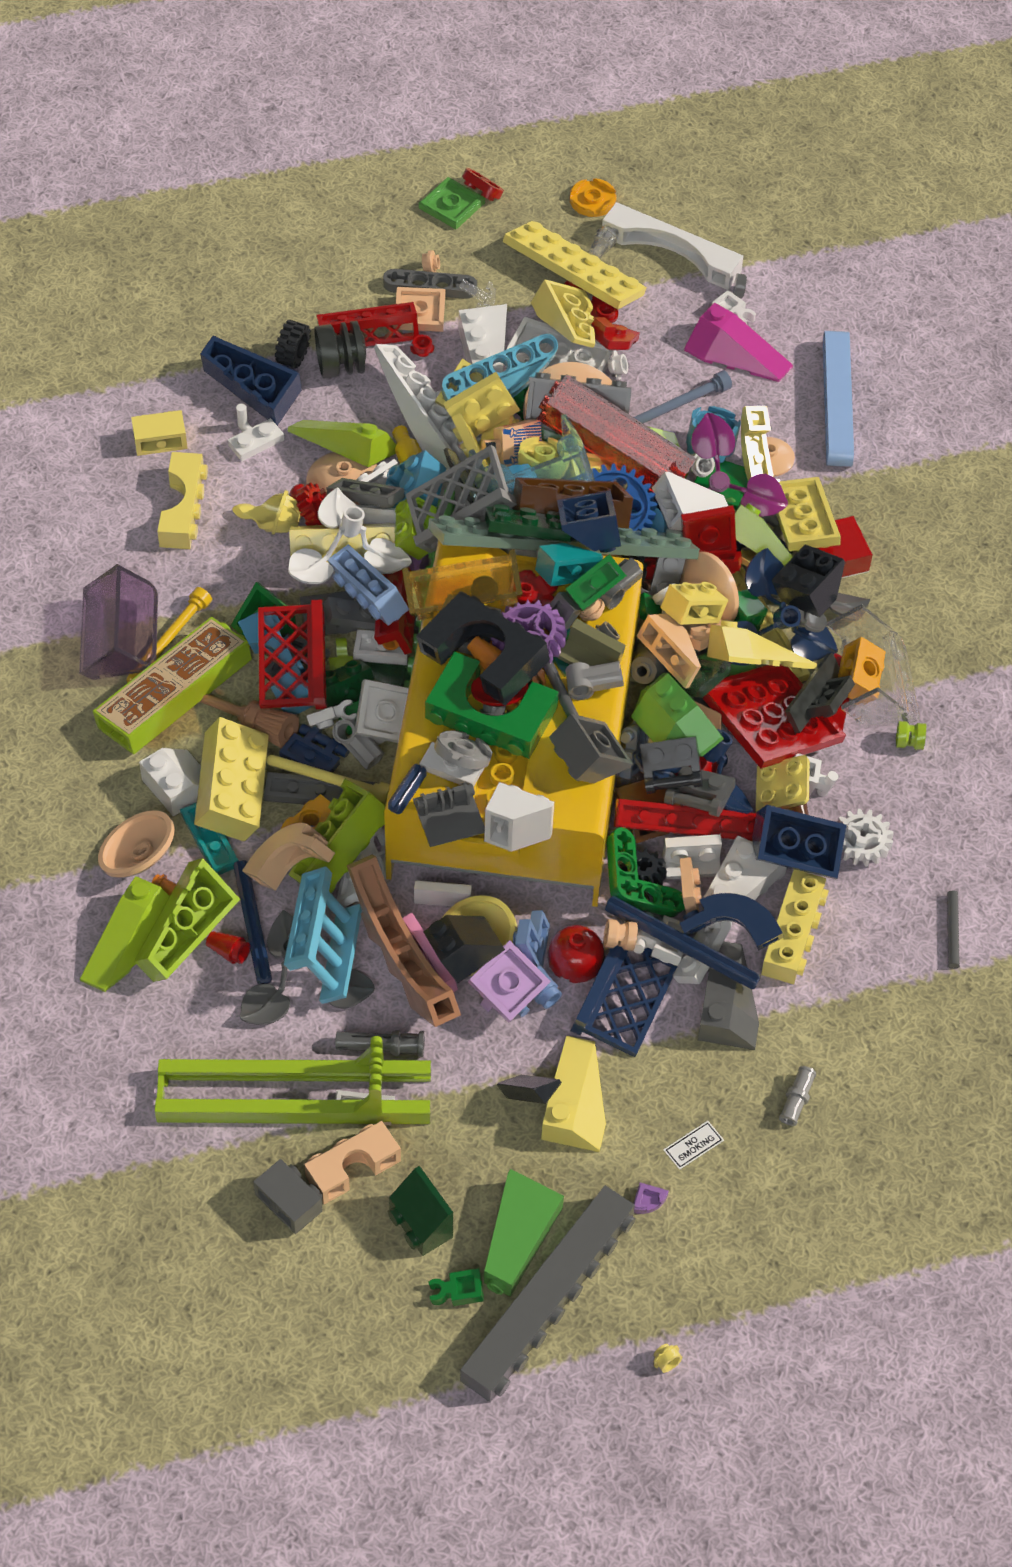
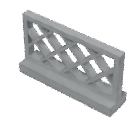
[405,445,517,553]

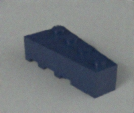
[200,336,302,426]

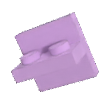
[468,941,551,1023]

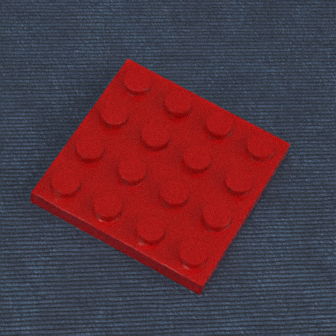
[698,664,846,769]

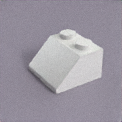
[139,748,201,816]

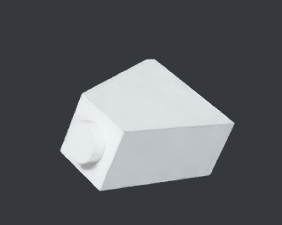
[652,472,728,530]

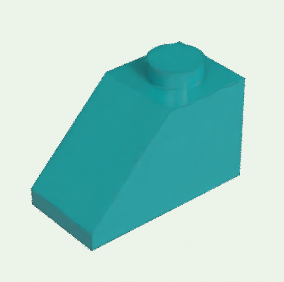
[535,543,603,586]

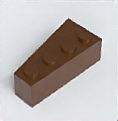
[512,477,633,529]

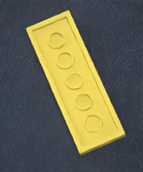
[503,221,647,310]

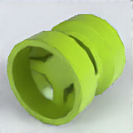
[895,721,926,750]

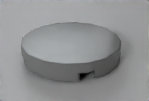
[434,731,492,769]

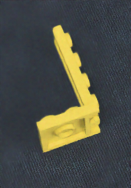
[443,372,520,486]

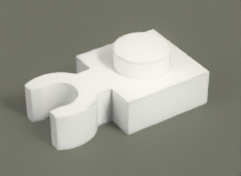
[711,290,756,324]

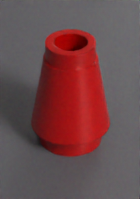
[206,931,250,964]

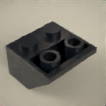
[771,544,845,617]

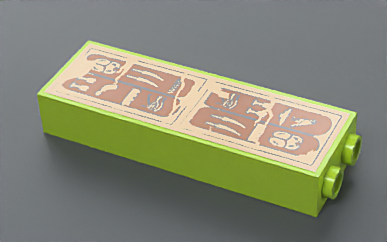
[93,617,252,755]

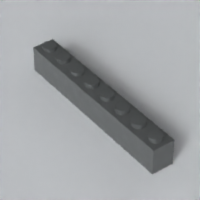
[460,1185,636,1402]

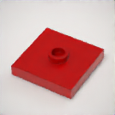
[681,505,736,556]

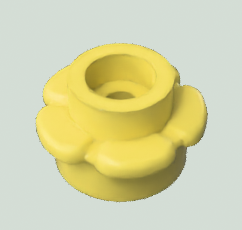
[653,1344,682,1373]

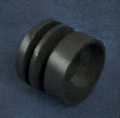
[314,320,366,378]

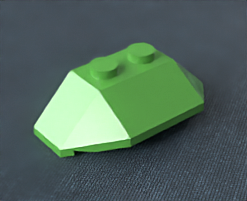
[631,673,724,757]

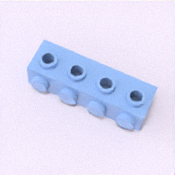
[328,544,410,625]

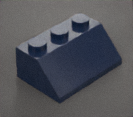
[557,490,621,553]
[752,805,847,879]

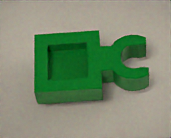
[428,1268,484,1306]

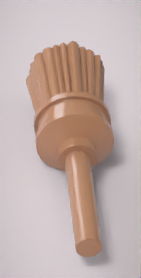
[200,694,299,748]

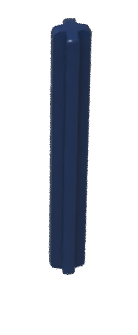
[233,860,272,984]

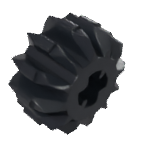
[620,847,667,885]

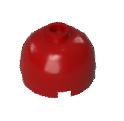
[547,925,605,983]

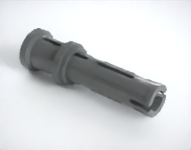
[335,1030,425,1057]

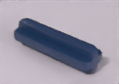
[388,764,427,814]

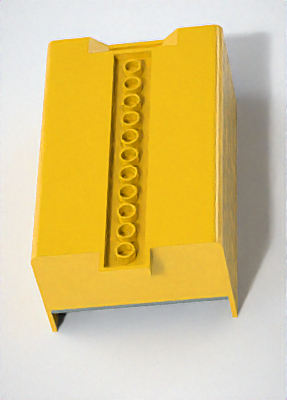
[384,540,643,907]

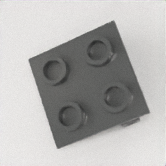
[413,782,485,847]

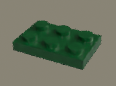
[485,504,571,542]

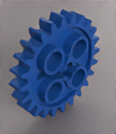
[582,463,657,531]

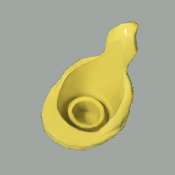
[232,490,301,535]

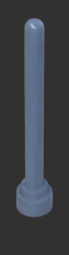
[628,370,732,428]

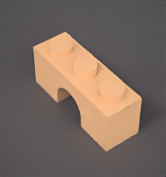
[304,1121,401,1204]

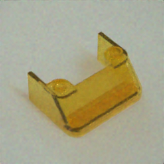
[402,549,523,621]

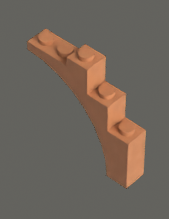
[347,854,461,1027]

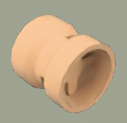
[603,919,638,951]

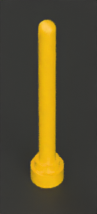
[126,587,212,683]

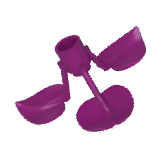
[691,413,788,517]

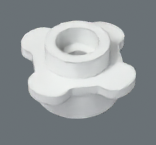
[608,350,628,380]

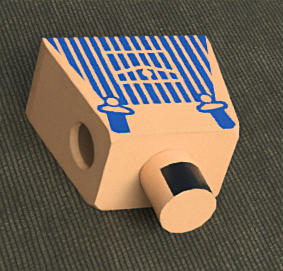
[481,419,542,466]

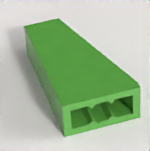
[484,1169,564,1297]

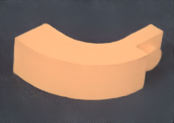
[242,823,335,891]

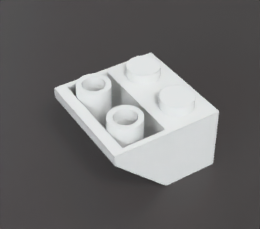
[484,782,554,852]

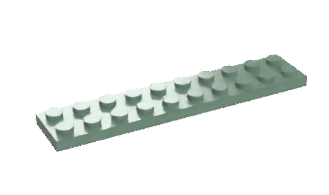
[428,515,700,559]

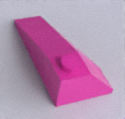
[684,303,793,382]

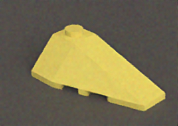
[531,279,595,348]
[707,620,817,669]
[541,1035,606,1152]

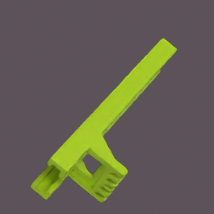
[155,1036,431,1124]

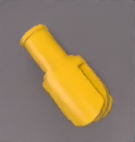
[392,425,422,464]

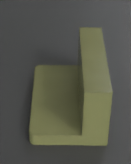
[558,619,626,666]

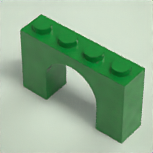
[425,651,559,759]

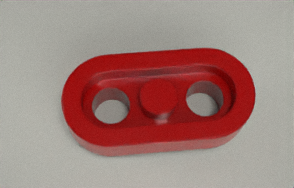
[462,167,504,201]

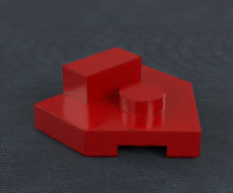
[591,317,640,350]

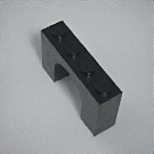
[416,591,550,706]

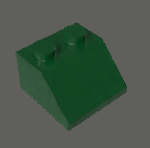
[387,1165,454,1256]

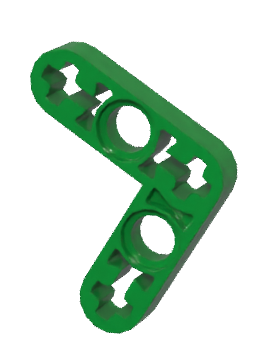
[606,827,685,917]

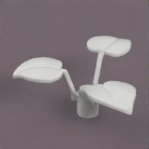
[288,487,412,584]

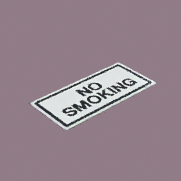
[663,1121,724,1169]

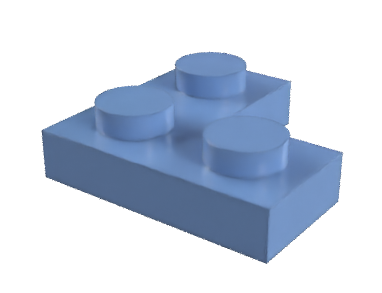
[513,910,550,967]

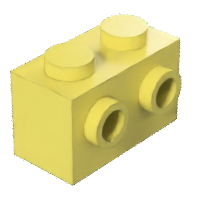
[660,582,728,625]

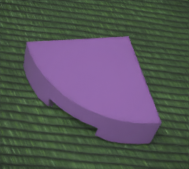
[633,1183,669,1214]

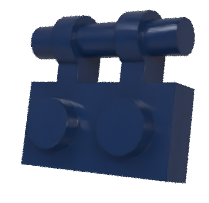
[279,724,350,773]

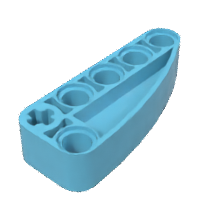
[441,334,558,401]

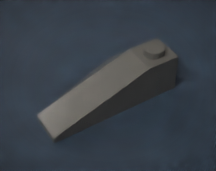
[698,941,759,1050]

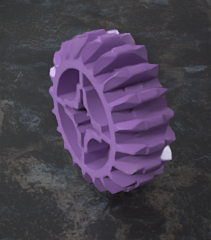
[491,599,567,663]

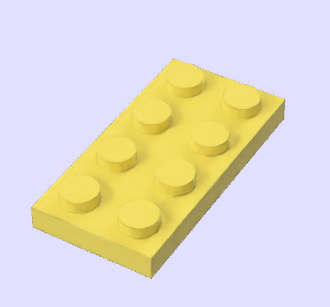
[776,477,841,551]

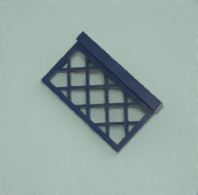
[570,945,678,1057]

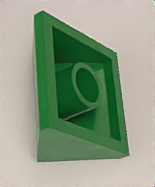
[230,582,296,656]

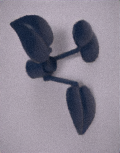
[727,548,838,666]
[634,729,753,813]

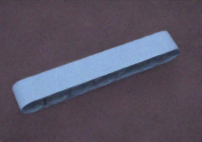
[823,331,854,467]

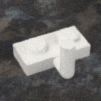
[228,404,284,461]

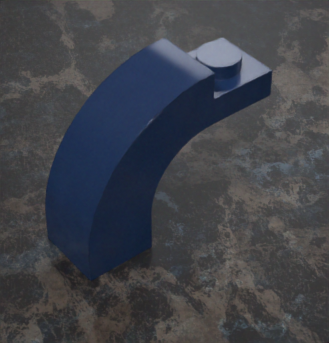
[679,893,784,951]

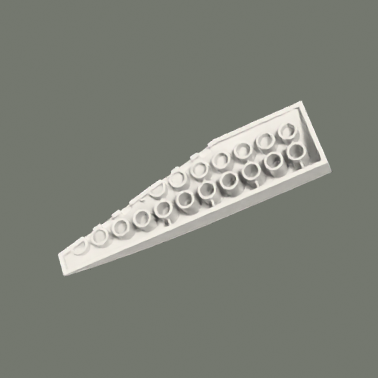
[374,344,488,509]

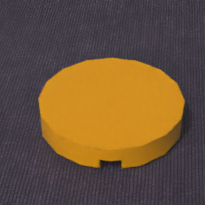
[570,178,617,217]

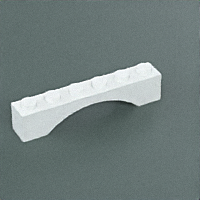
[601,202,743,290]

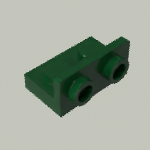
[326,659,375,708]

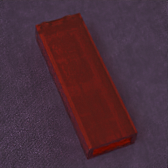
[537,374,696,493]

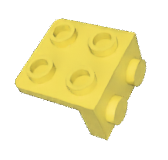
[756,755,810,813]

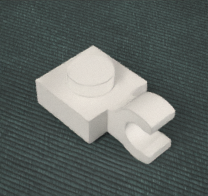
[307,700,357,730]

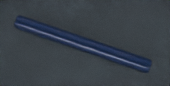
[605,896,761,989]

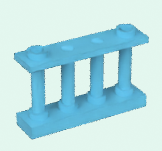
[284,867,362,1004]

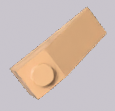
[637,614,701,688]

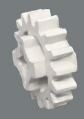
[838,809,894,866]

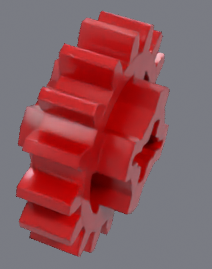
[295,482,327,526]

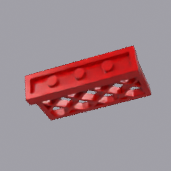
[258,599,327,710]

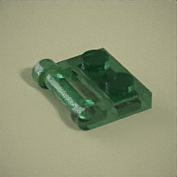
[668,658,731,698]

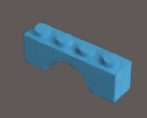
[238,612,313,715]

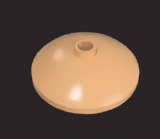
[306,452,377,505]
[679,552,739,621]
[98,810,175,877]

